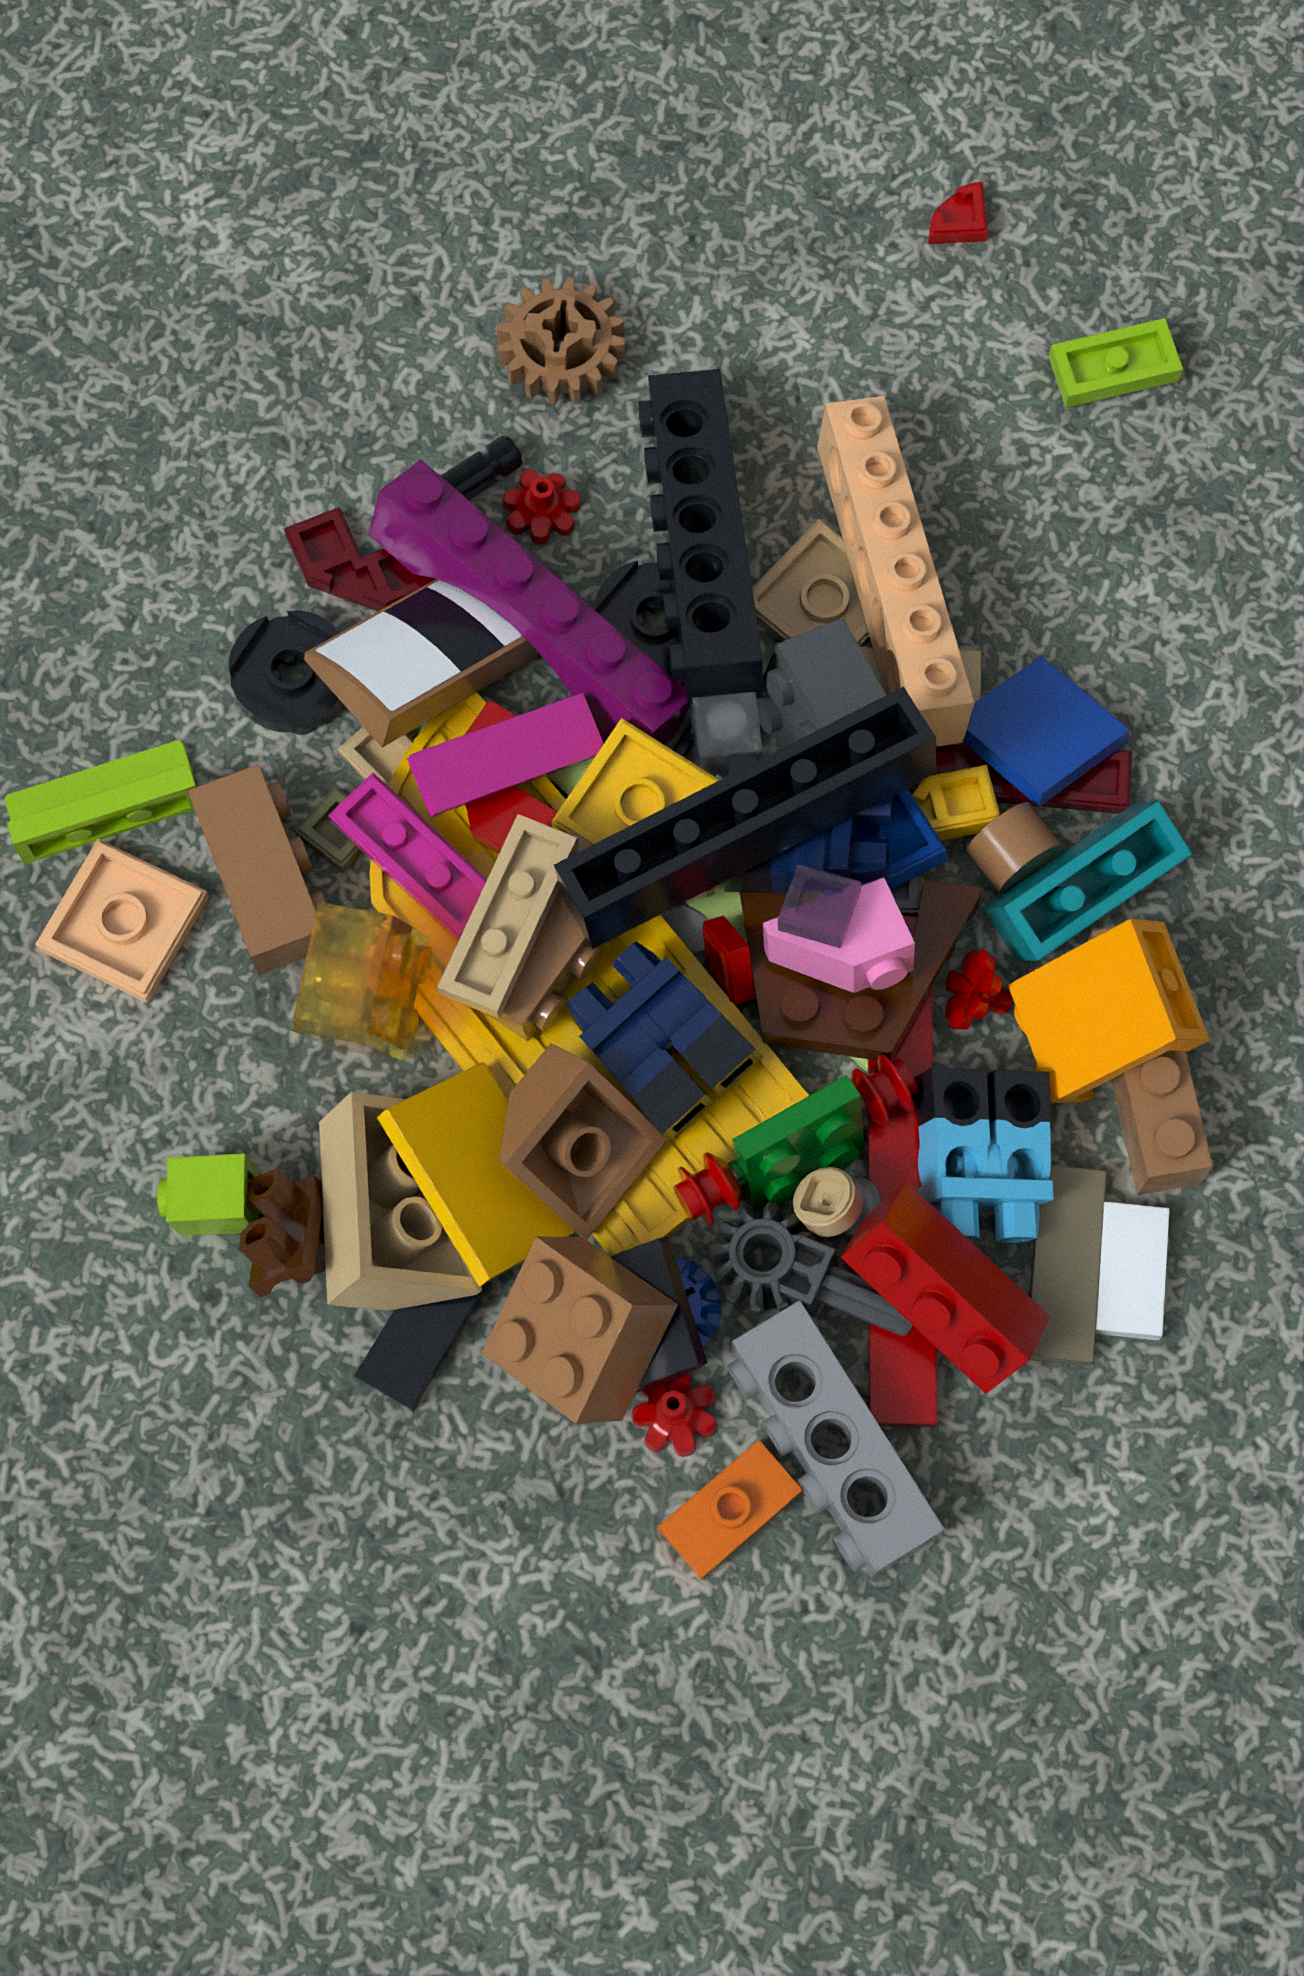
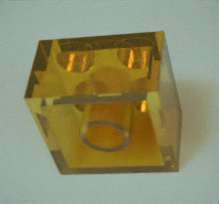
[290,902,432,1061]

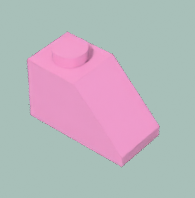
[763,877,915,993]

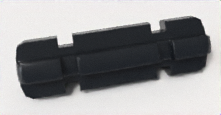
[440,436,523,500]

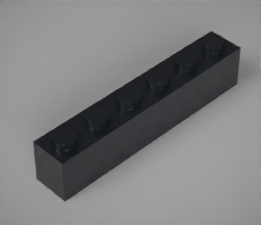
[554,686,937,949]

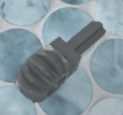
[708,1202,914,1336]

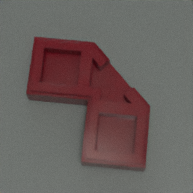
[284,507,435,611]

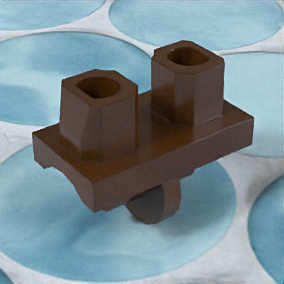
[239,1168,326,1297]

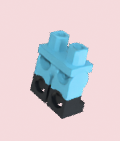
[912,1067,1054,1244]

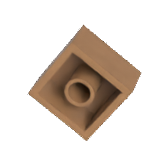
[481,1237,678,1424]

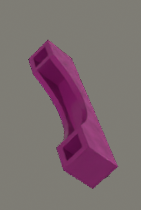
[368,459,690,746]

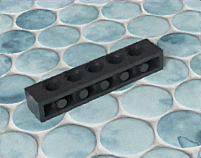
[638,369,763,705]

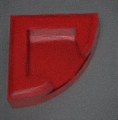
[928,182,988,244]

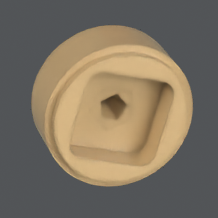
[793,1167,863,1237]

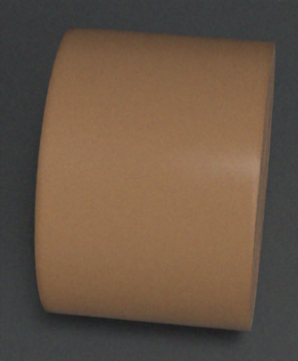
[967,802,1063,895]

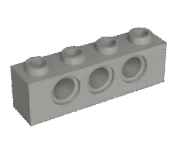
[727,1300,945,1579]

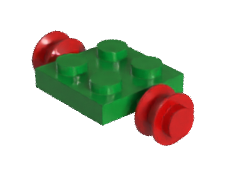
[673,1054,918,1226]

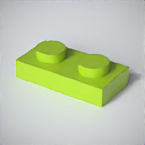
[1048,318,1183,408]

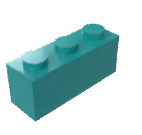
[983,801,1192,961]

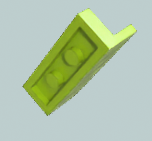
[4,740,197,864]

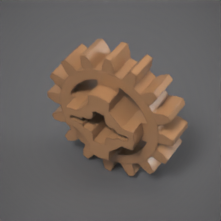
[496,277,626,405]

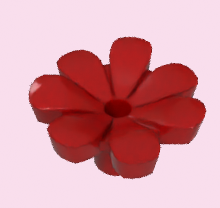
[502,470,581,544]
[945,949,1012,1030]
[632,1373,718,1457]

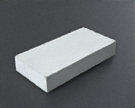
[1095,1202,1169,1340]

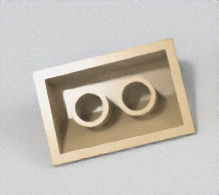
[319,1091,482,1311]

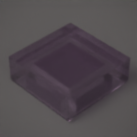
[777,864,861,949]

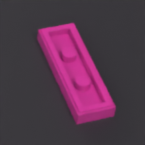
[407,693,604,817]
[328,772,487,942]

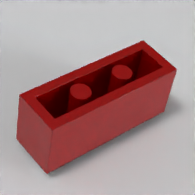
[841,1181,1050,1394]

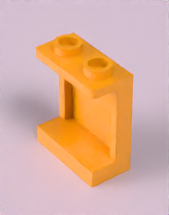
[1008,919,1210,1103]

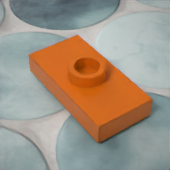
[658,1440,803,1581]

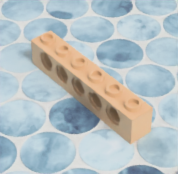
[817,396,975,747]

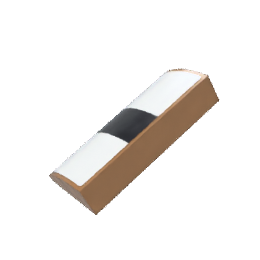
[304,579,541,748]

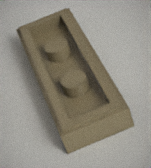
[1029,1165,1107,1367]

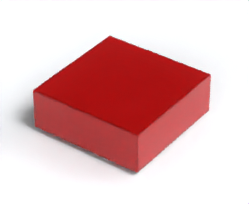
[702,915,755,1005]

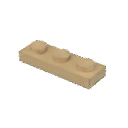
[437,814,579,1019]

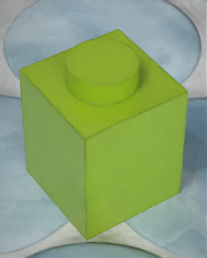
[157,1153,259,1235]

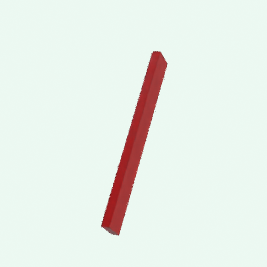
[867,916,937,1427]

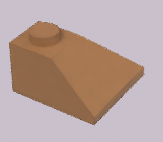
[499,1043,668,1240]

